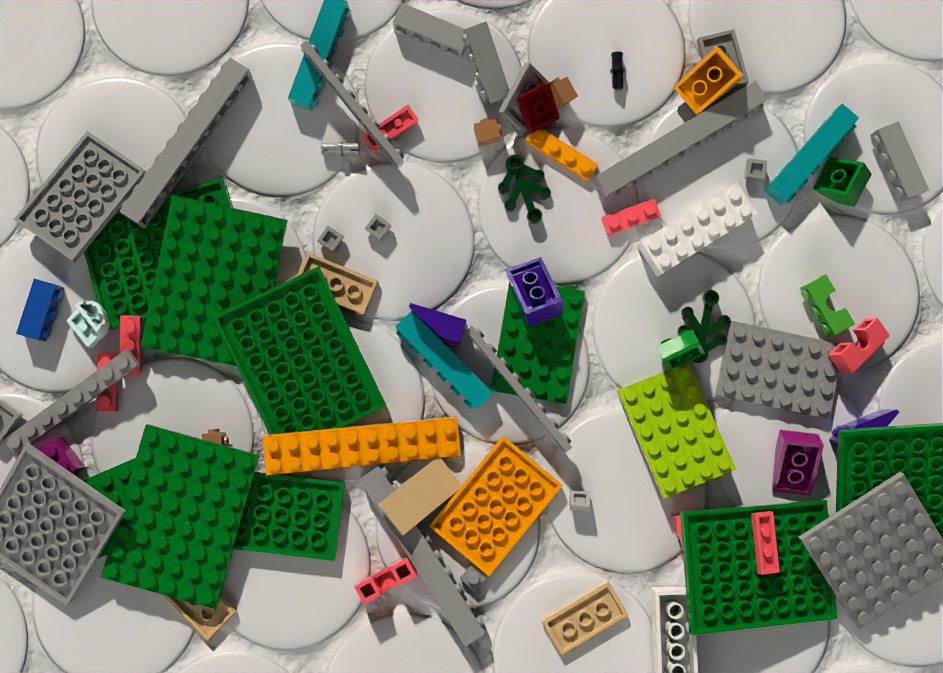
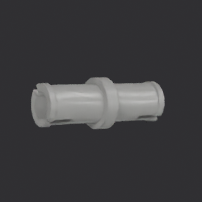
[321,141,360,156]

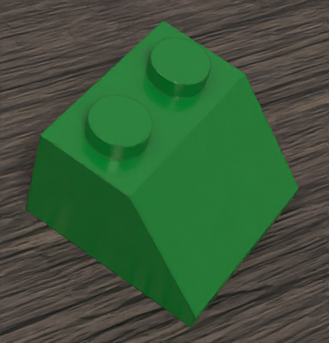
[813,157,872,207]
[657,329,705,370]

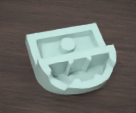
[66,301,110,348]

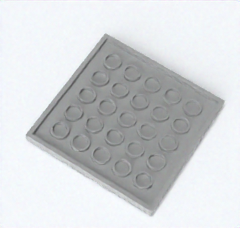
[0,444,126,606]
[799,472,943,630]

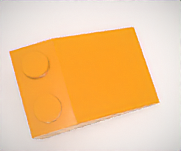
[673,46,745,115]

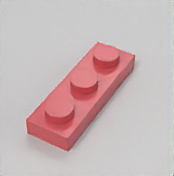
[362,105,419,153]
[601,198,661,236]
[120,315,142,375]
[96,353,119,411]
[751,511,780,575]

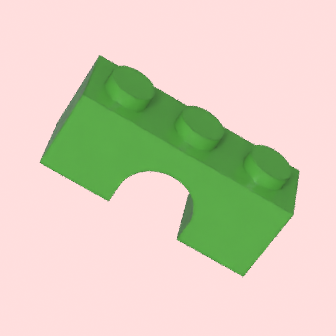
[800,274,855,337]

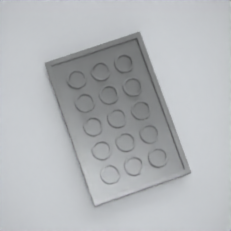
[14,131,146,263]
[715,320,839,419]

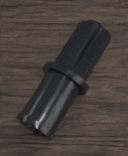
[610,51,625,90]

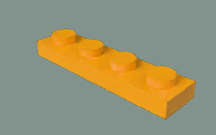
[525,128,598,181]

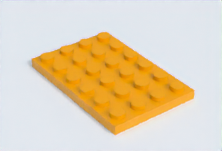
[429,435,563,576]

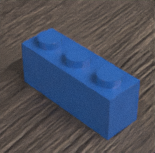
[16,279,64,342]

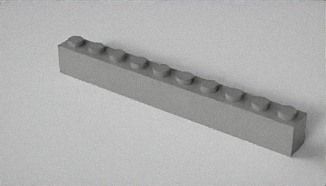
[119,58,253,229]
[593,81,768,199]
[359,465,486,647]

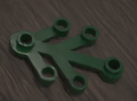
[498,155,551,224]
[677,290,731,363]

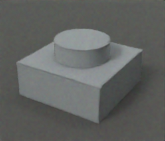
[744,158,767,181]
[365,214,392,241]
[317,225,344,252]
[569,490,590,512]
[460,563,487,592]

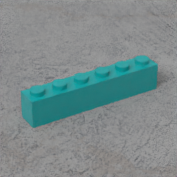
[288,0,351,111]
[763,103,859,205]
[395,311,493,410]

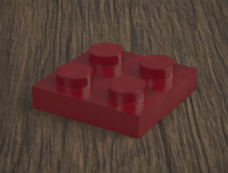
[516,82,560,133]

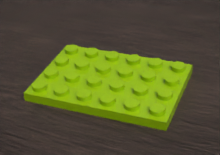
[617,362,736,499]

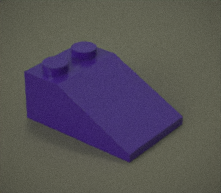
[505,257,564,327]
[409,303,467,347]
[829,409,899,447]

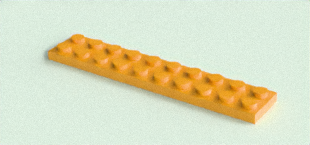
[262,416,461,475]

